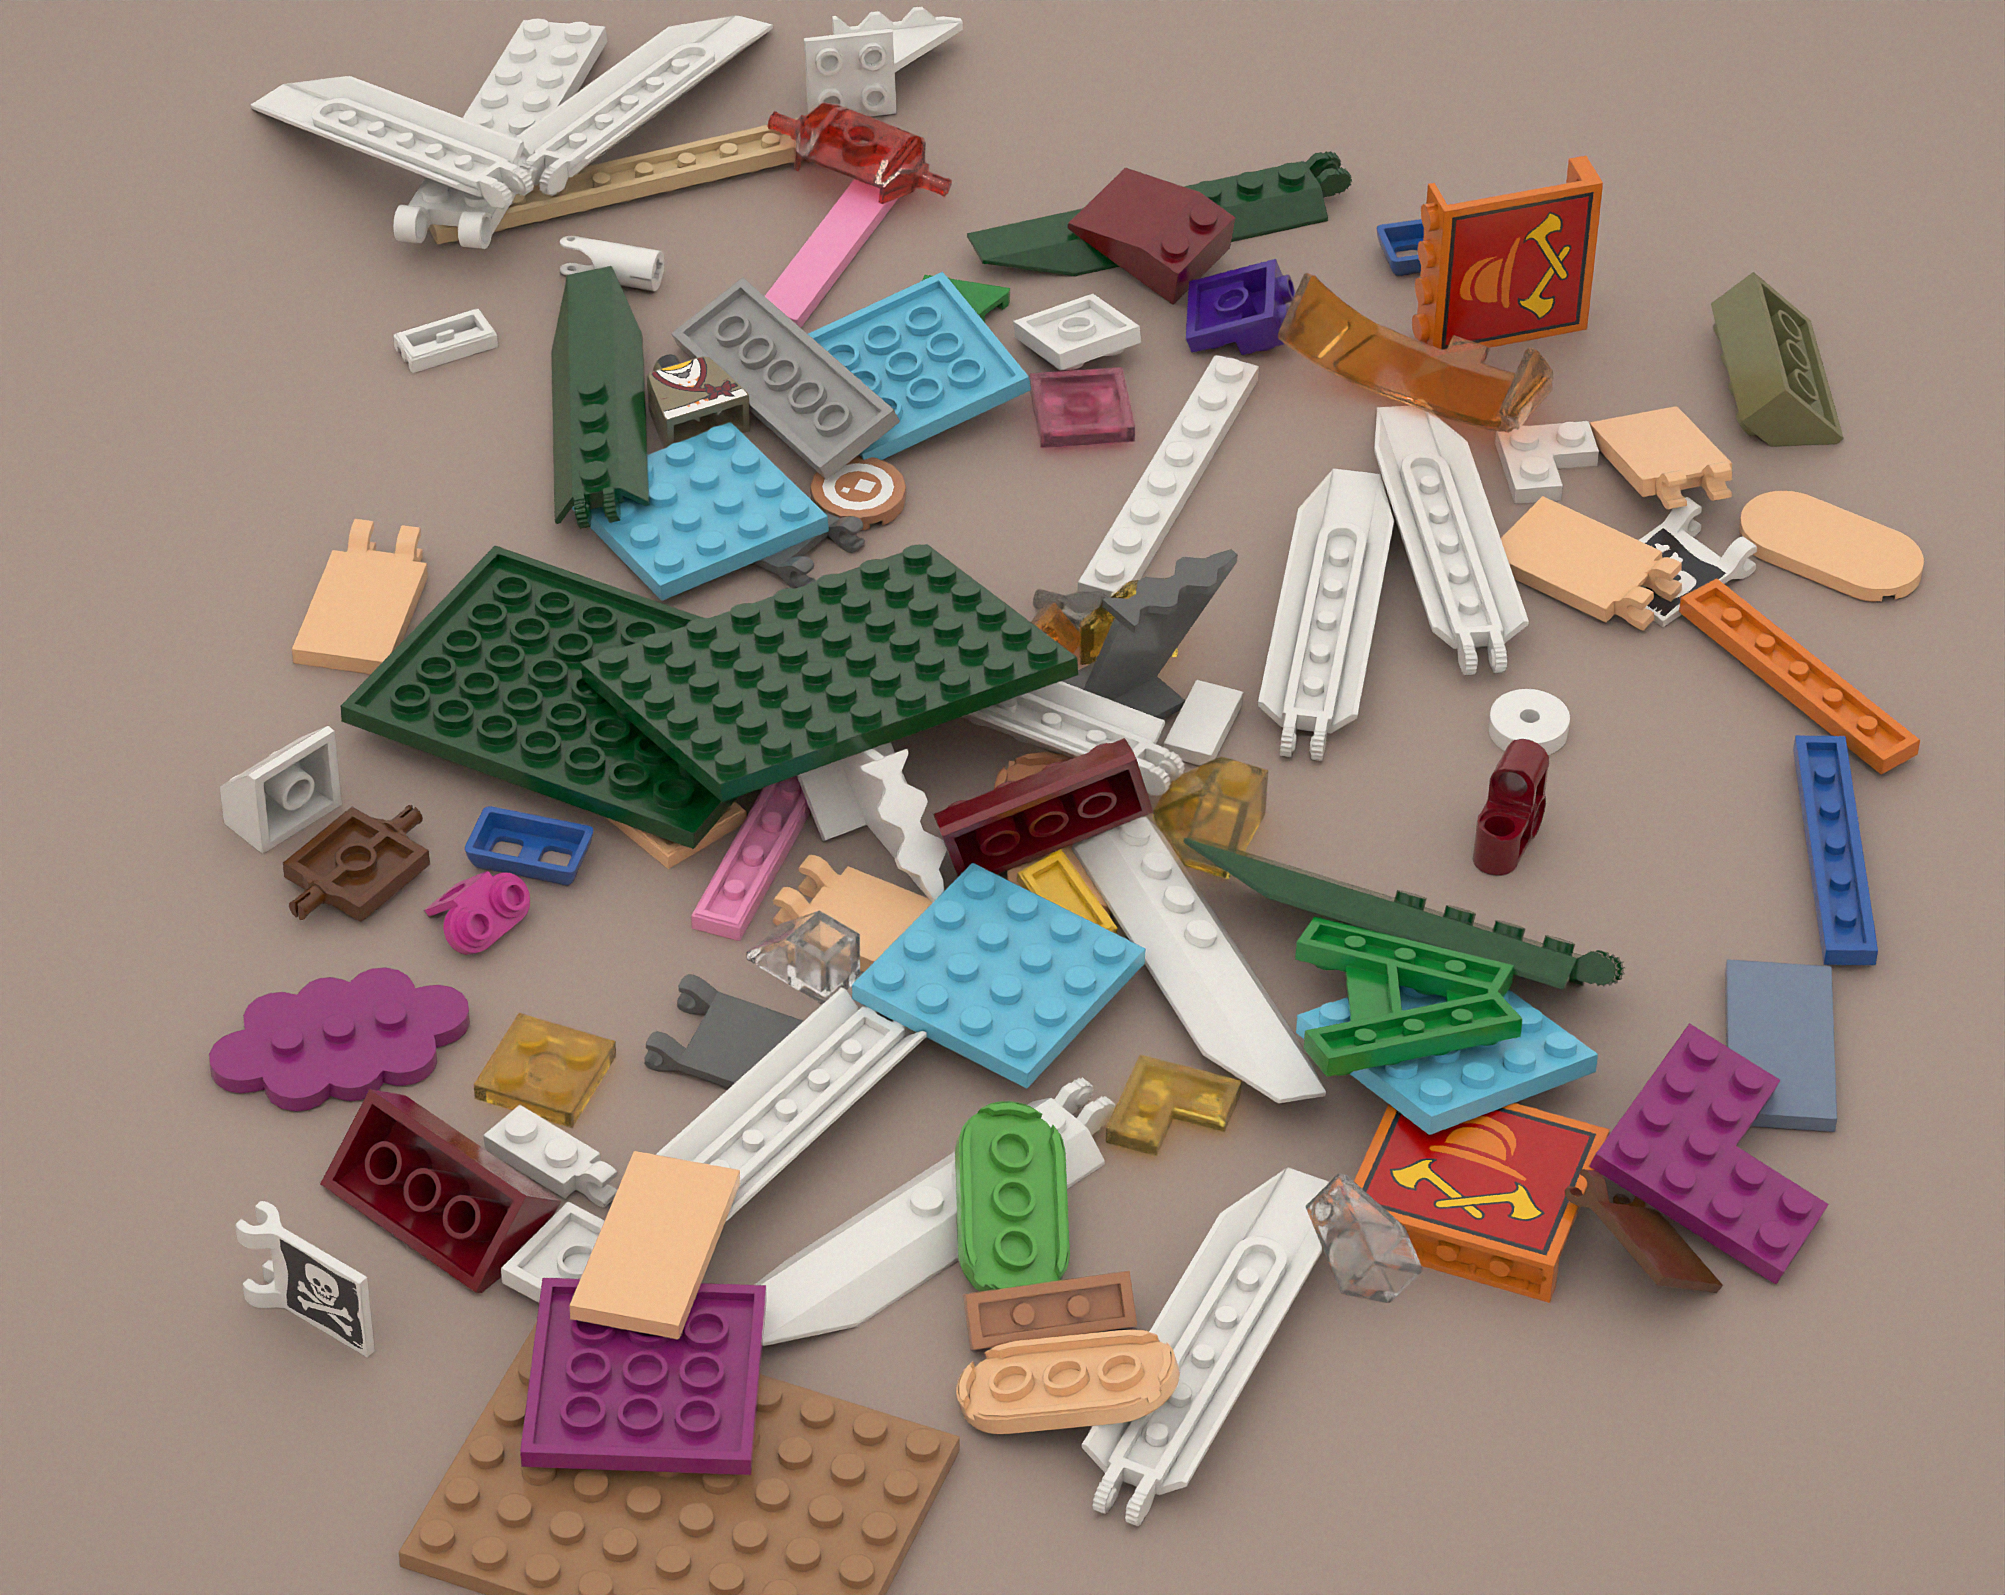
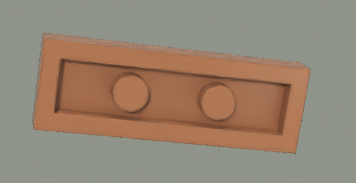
[963,1271,1137,1350]

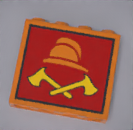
[1412,155,1603,358]
[1340,1103,1610,1303]

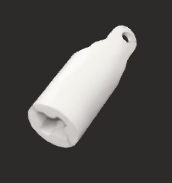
[560,236,664,291]

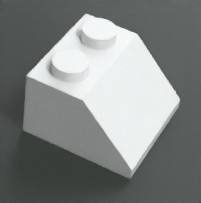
[220,726,342,854]

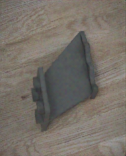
[1062,549,1238,720]

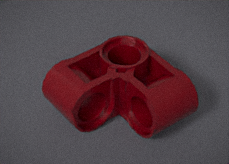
[1473,739,1550,876]

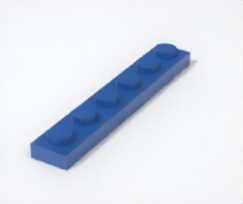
[1793,735,1878,965]

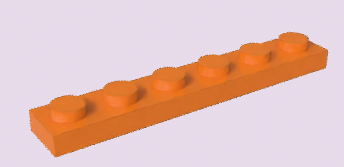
[1679,578,1920,775]

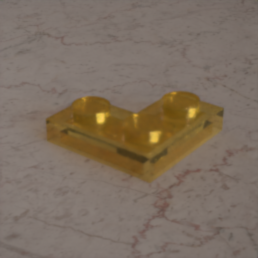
[1106,1054,1242,1156]

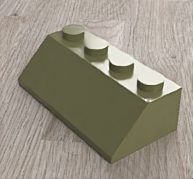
[1711,272,1844,447]

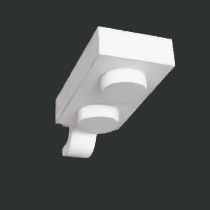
[483,1105,617,1207]

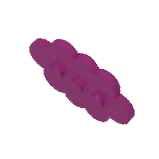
[209,967,470,1111]

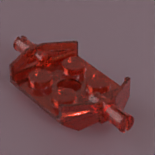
[767,102,952,204]

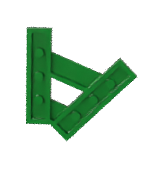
[1295,917,1523,1077]

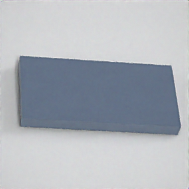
[1725,959,1837,1132]

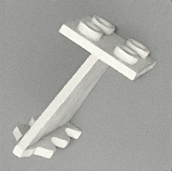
[804,7,963,118]
[797,742,947,903]

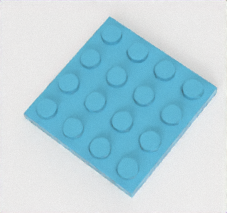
[808,272,1031,460]
[572,422,829,601]
[852,863,1146,1089]
[1296,985,1598,1135]

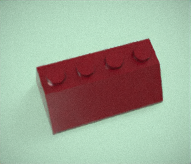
[933,738,1154,877]
[320,1089,561,1293]

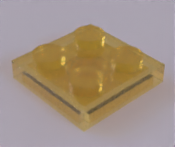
[474,1013,616,1128]

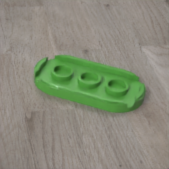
[955,1101,1070,1292]

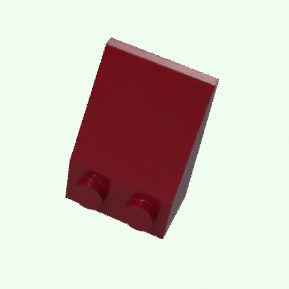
[1067,167,1235,305]

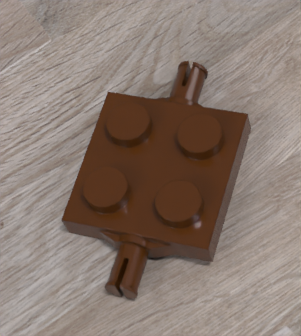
[283,805,430,922]

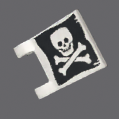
[1639,497,1757,628]
[235,1201,375,1358]

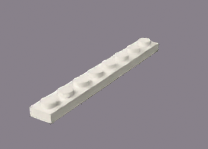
[1078,355,1259,603]

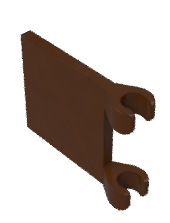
[1565,1169,1723,1293]

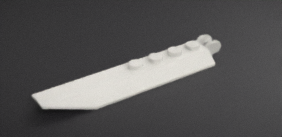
[515,15,773,196]
[250,76,534,210]
[1374,405,1529,675]
[1258,468,1394,761]
[962,681,1185,797]
[1072,817,1326,1104]
[656,987,927,1222]
[754,1077,1116,1346]
[1082,1167,1338,1527]

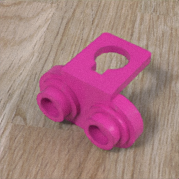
[424,871,530,955]

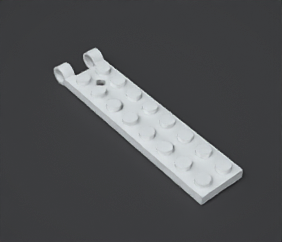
[393,18,608,249]

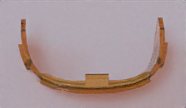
[1278,273,1554,433]

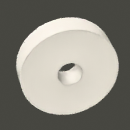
[1489,689,1570,755]

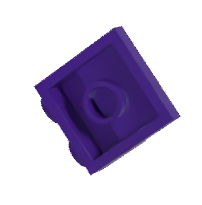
[1186,259,1296,355]

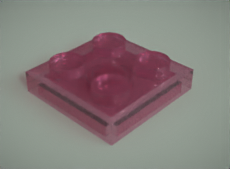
[1030,367,1135,448]

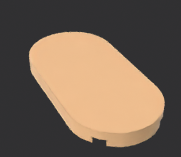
[1739,491,1924,602]
[956,1329,1180,1434]

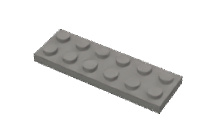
[671,278,900,480]

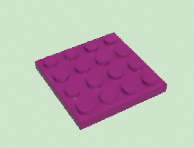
[520,1278,767,1475]

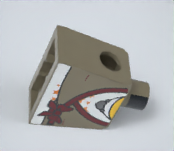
[647,354,750,448]

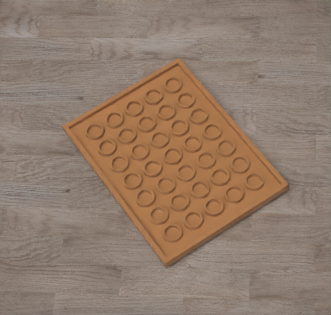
[399,1322,960,1595]

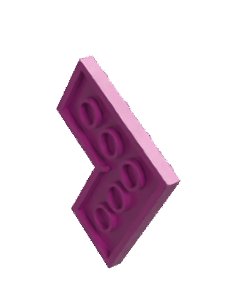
[1589,1023,1829,1284]

